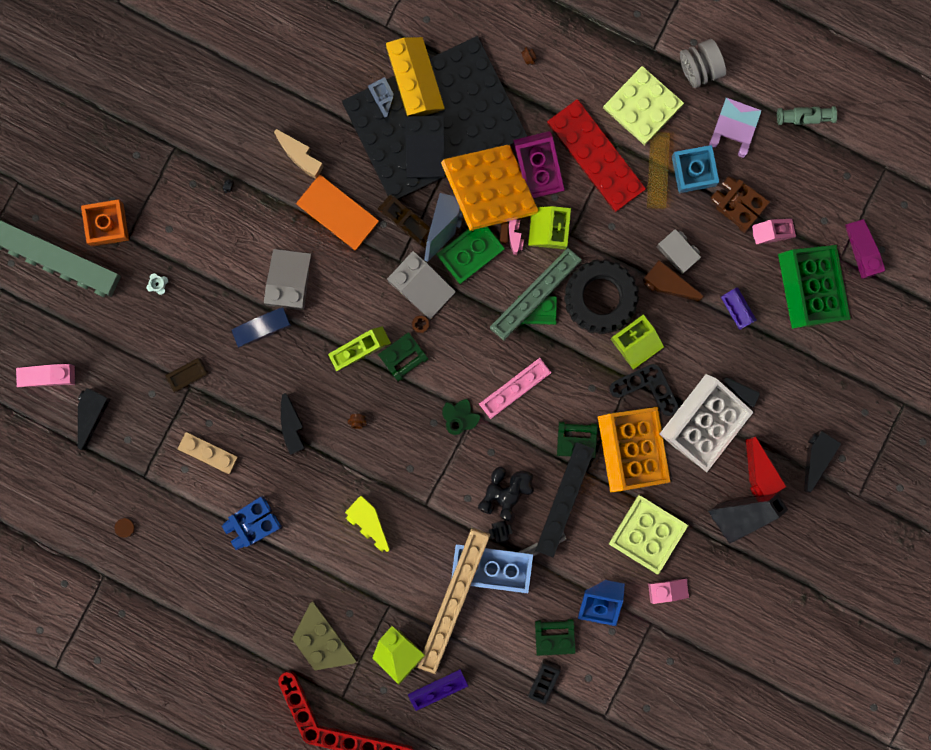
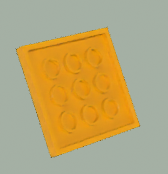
[441,145,538,231]

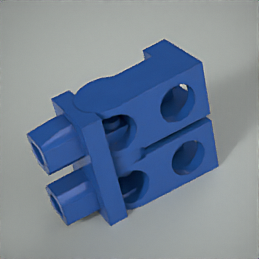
[222,496,282,550]

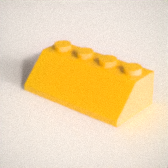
[386,37,445,116]

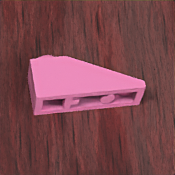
[16,364,75,387]

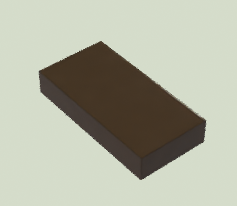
[165,358,208,393]

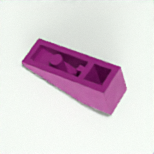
[845,219,885,279]

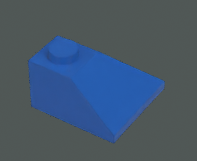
[578,580,625,626]

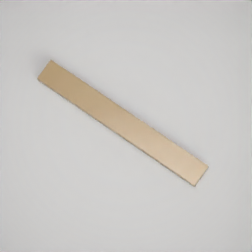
[417,527,490,674]

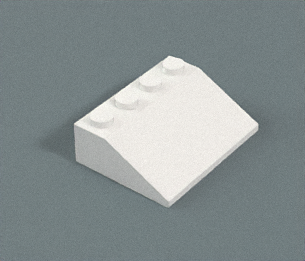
[659,374,753,472]

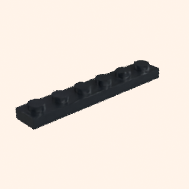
[535,442,594,557]

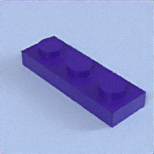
[408,669,468,711]

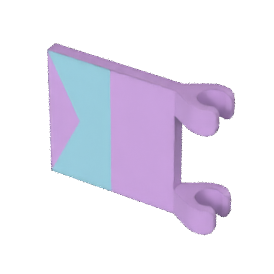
[709,98,762,158]

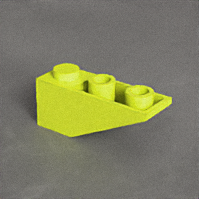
[345,495,390,552]

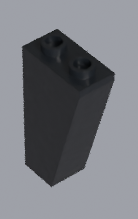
[708,493,788,544]

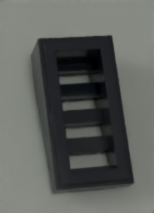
[721,377,760,408]
[528,659,561,705]

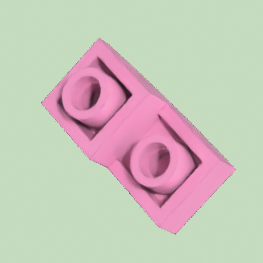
[508,219,524,255]

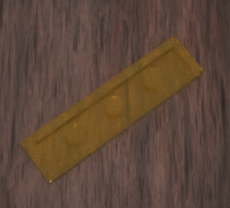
[647,132,670,209]

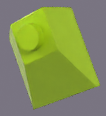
[372,626,426,684]

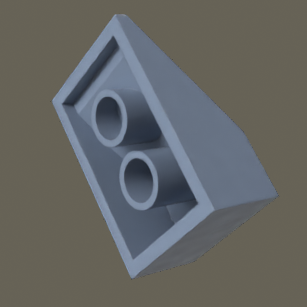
[424,193,463,262]

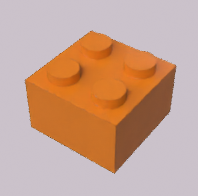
[81,200,129,247]

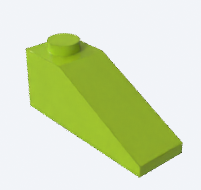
[328,326,391,371]

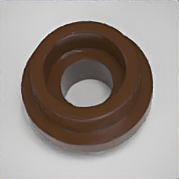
[521,47,537,65]
[348,414,367,429]

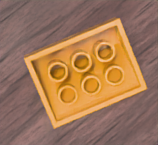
[598,407,670,492]

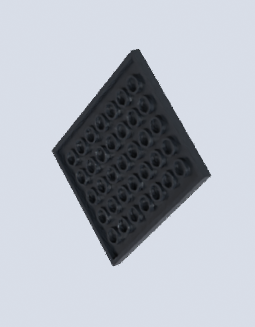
[342,36,527,200]

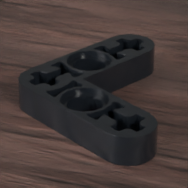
[609,364,678,416]

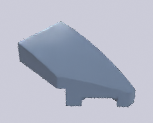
[368,77,393,118]

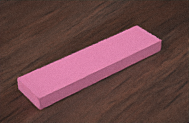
[479,358,551,419]

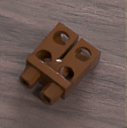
[710,176,770,233]

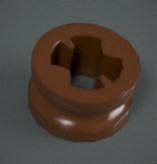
[412,316,429,333]

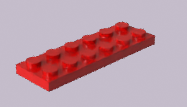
[547,99,646,212]

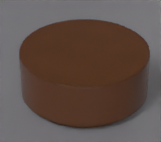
[114,518,135,538]

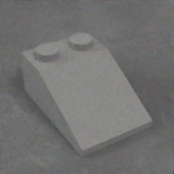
[264,249,311,310]
[387,251,455,320]

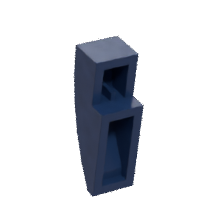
[231,307,291,348]

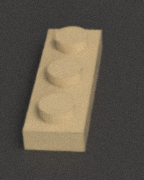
[178,432,238,474]

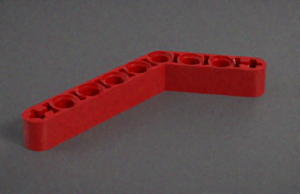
[278,671,414,750]

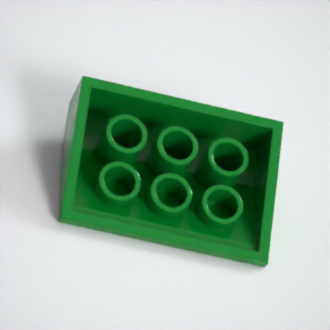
[778,245,850,329]

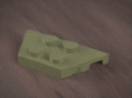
[292,601,357,670]

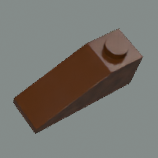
[643,260,704,301]

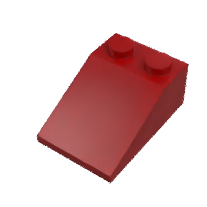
[746,437,786,497]

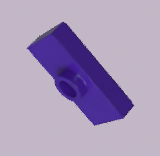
[721,287,756,330]

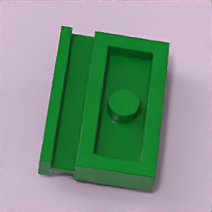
[518,296,557,325]

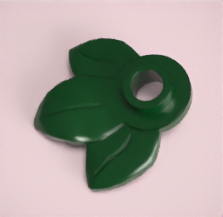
[442,399,480,435]

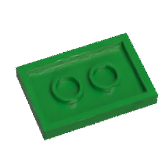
[436,227,505,285]

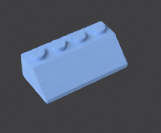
[451,544,533,593]

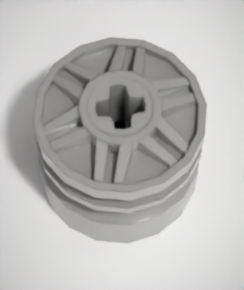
[680,38,726,88]

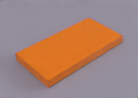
[296,174,379,251]

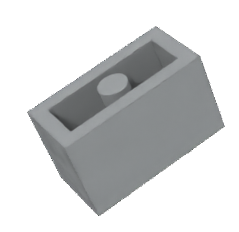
[656,229,701,275]

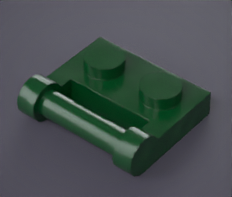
[378,332,429,382]
[557,421,597,458]
[535,619,575,656]

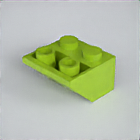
[528,206,571,250]
[611,314,664,370]

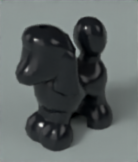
[478,467,534,523]

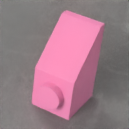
[752,219,796,244]
[648,579,689,604]

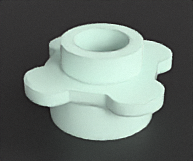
[147,273,168,295]

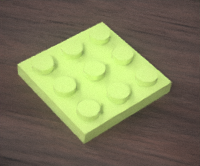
[603,66,684,146]
[608,495,688,575]

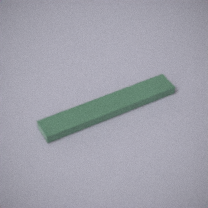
[490,248,582,341]

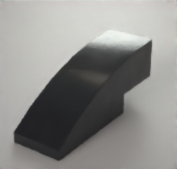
[281,393,306,455]

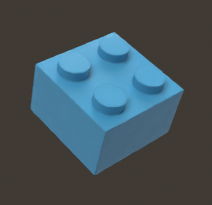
[672,145,719,193]

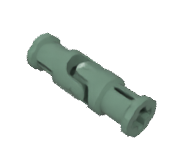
[777,106,837,125]

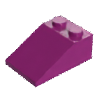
[513,131,564,198]

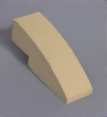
[274,129,324,179]

